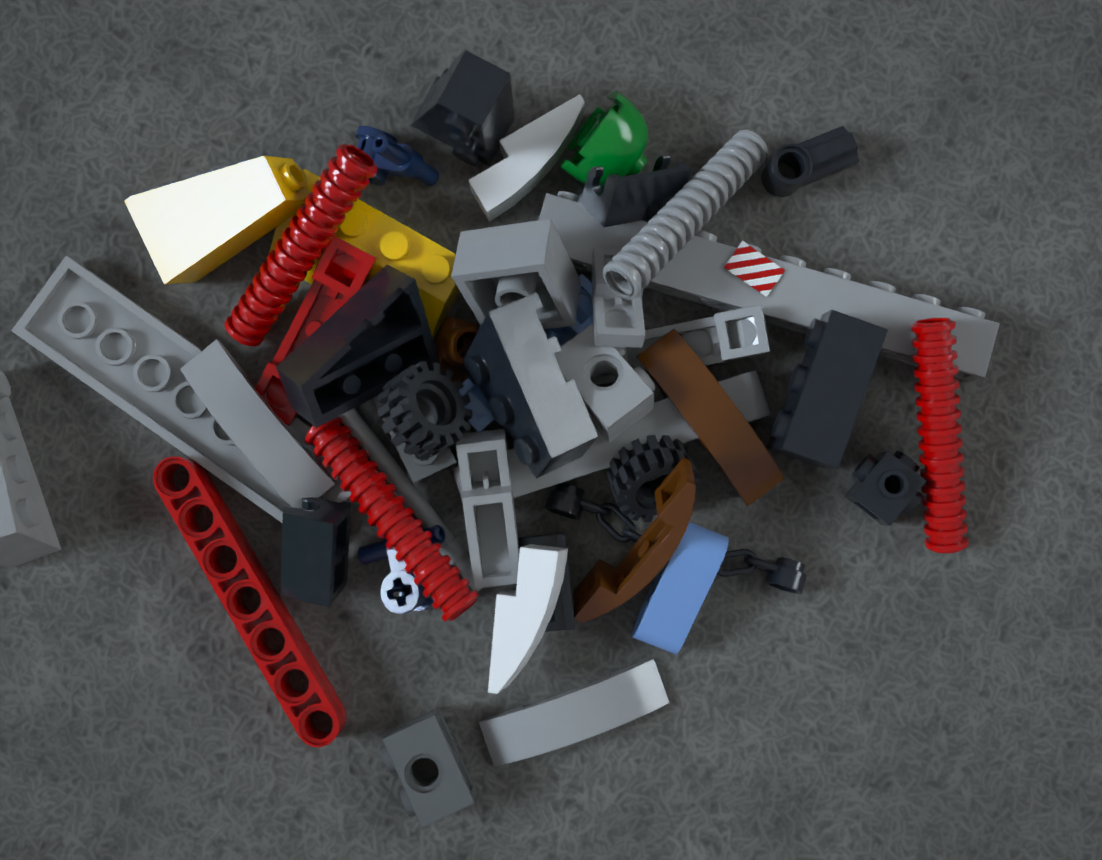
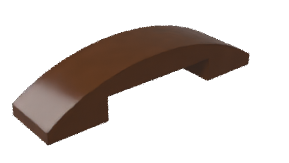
[636,328,785,507]
[573,457,696,623]

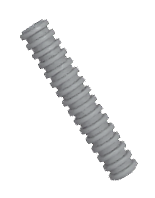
[602,129,768,299]

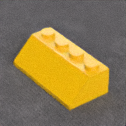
[269,168,460,338]

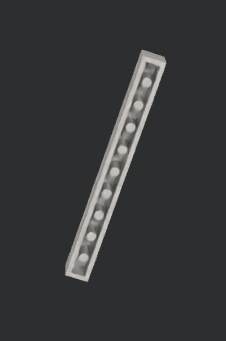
[538,191,1000,382]

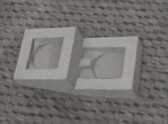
[592,247,646,348]

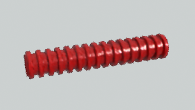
[224,144,378,347]
[910,318,969,554]
[305,416,479,622]

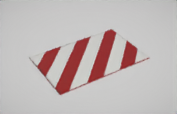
[724,241,785,297]

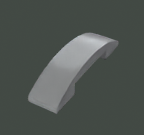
[593,304,771,386]
[180,339,337,510]
[479,658,670,767]

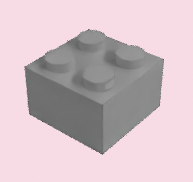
[451,218,581,329]

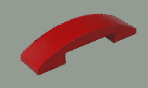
[255,235,377,426]

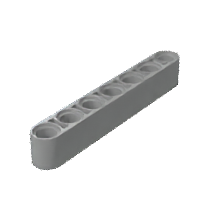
[452,370,771,504]

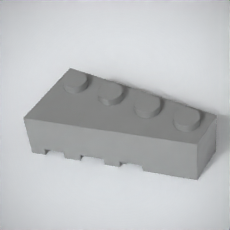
[0,370,61,569]

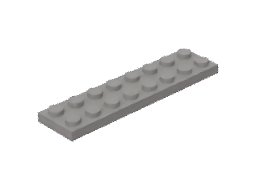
[11,255,351,523]

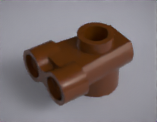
[434,316,478,384]

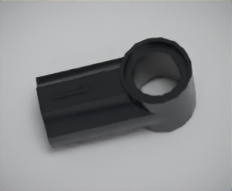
[761,126,859,197]

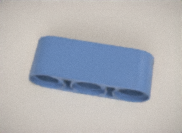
[632,522,729,655]

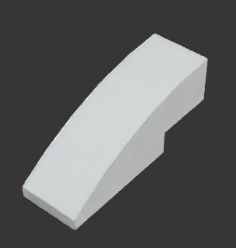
[468,94,585,222]
[488,544,568,694]

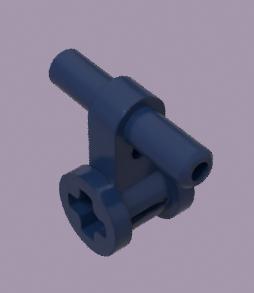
[355,126,439,186]
[357,525,446,614]

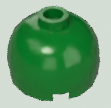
[560,90,648,185]

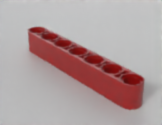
[153,456,347,747]

